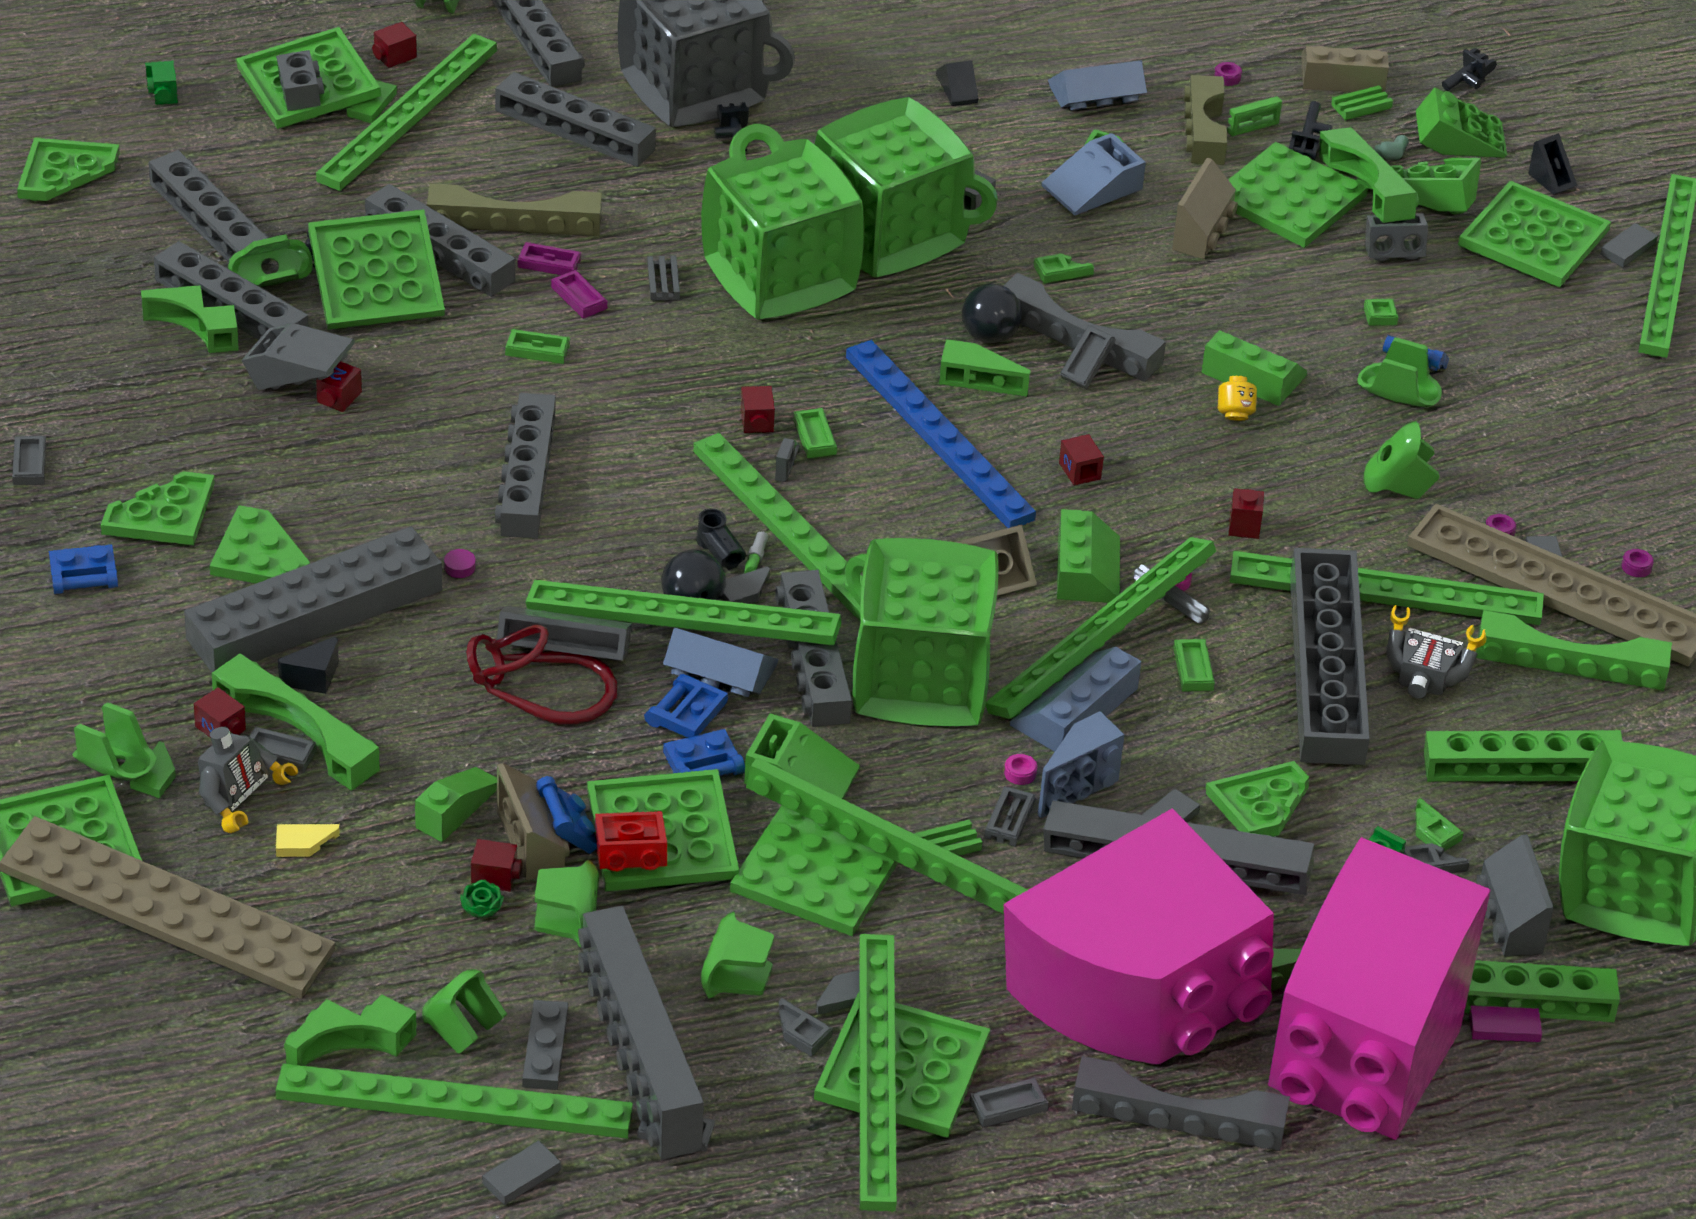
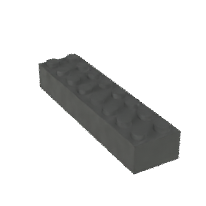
[184,526,442,672]
[1290,548,1370,765]
[578,905,704,1160]

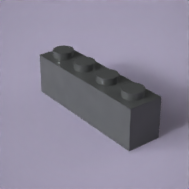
[497,606,632,661]

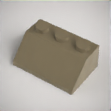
[1301,46,1389,92]
[1172,158,1238,259]
[955,525,1037,596]
[497,763,570,880]

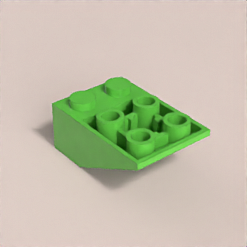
[1416,87,1507,158]
[744,713,860,799]

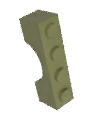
[1183,75,1227,165]

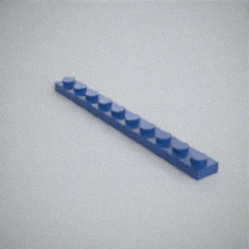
[846,340,1036,528]

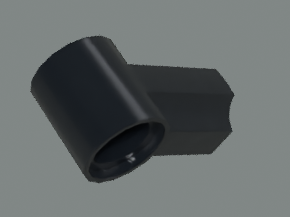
[696,508,746,570]

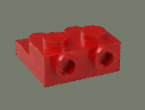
[595,811,667,872]

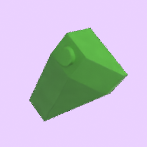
[1356,158,1481,214]

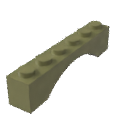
[427,183,602,236]

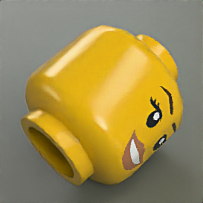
[1218,376,1257,421]

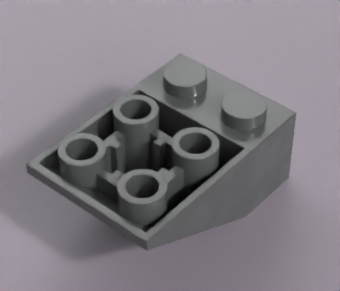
[241,323,355,390]

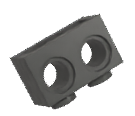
[276,50,324,111]
[1365,214,1428,261]

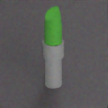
[744,531,768,573]

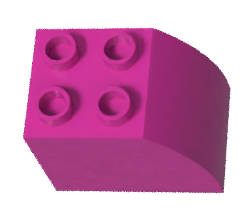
[1003,808,1274,1064]
[1268,837,1491,1140]

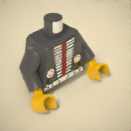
[1386,605,1487,698]
[198,727,298,833]

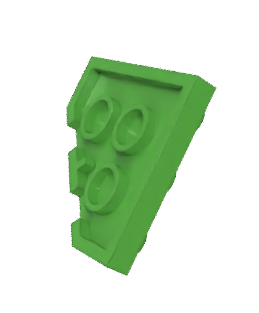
[17,138,120,201]
[101,471,215,545]
[210,505,310,583]
[1206,761,1309,837]

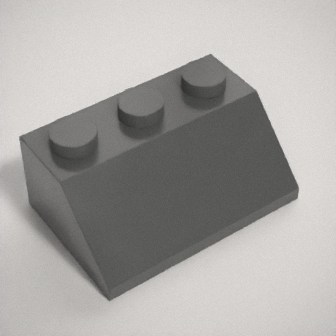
[1476,835,1554,957]

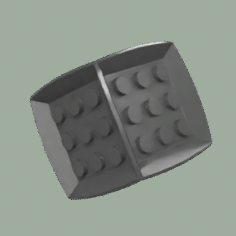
[618,0,795,127]

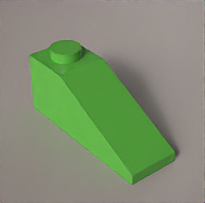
[939,339,1030,397]
[415,767,497,842]

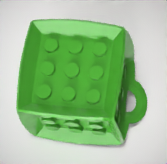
[814,97,998,278]
[701,124,864,320]
[845,538,998,726]
[1559,740,1696,946]

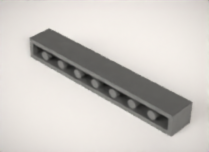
[1043,800,1314,895]

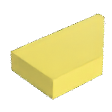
[276,824,340,857]

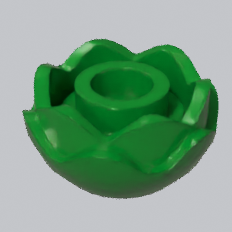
[460,880,504,919]

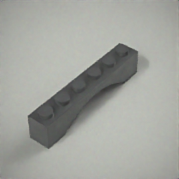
[1003,273,1166,382]
[1072,1056,1290,1151]

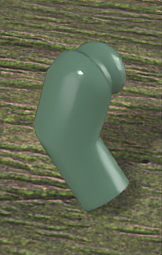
[1374,135,1409,161]

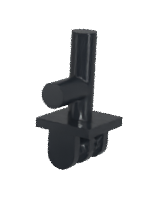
[1442,48,1497,91]
[1289,101,1333,161]
[714,102,749,152]

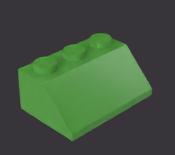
[1201,330,1307,406]
[1057,509,1120,603]

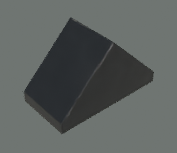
[936,60,978,106]
[1528,133,1578,195]
[278,636,339,694]

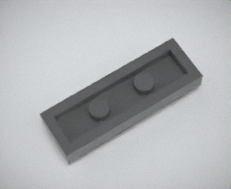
[522,1000,568,1090]

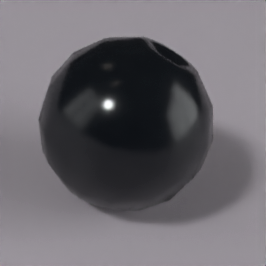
[962,283,1022,344]
[661,549,726,600]

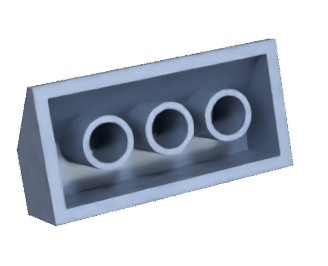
[1010,646,1141,752]

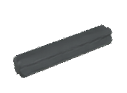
[1133,564,1210,624]

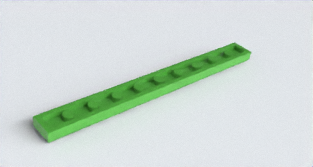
[316,34,497,191]
[1638,174,1696,358]
[693,433,862,622]
[985,537,1217,719]
[1229,551,1544,625]
[526,580,842,645]
[746,757,1028,914]
[859,934,897,1211]
[276,1063,633,1139]

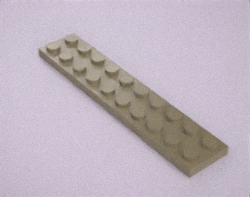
[1407,504,1696,667]
[0,816,335,999]

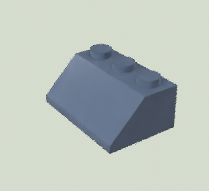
[1048,60,1147,111]
[663,627,779,697]

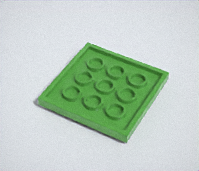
[236,27,381,129]
[1228,142,1368,248]
[1458,181,1611,287]
[308,209,445,330]
[587,769,739,892]
[0,774,142,907]
[730,805,899,937]
[814,992,990,1138]

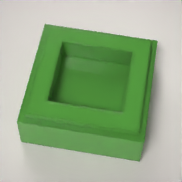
[1364,299,1398,326]

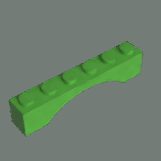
[1319,127,1419,223]
[1476,610,1672,691]
[212,654,380,791]

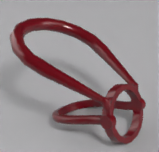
[466,625,618,725]

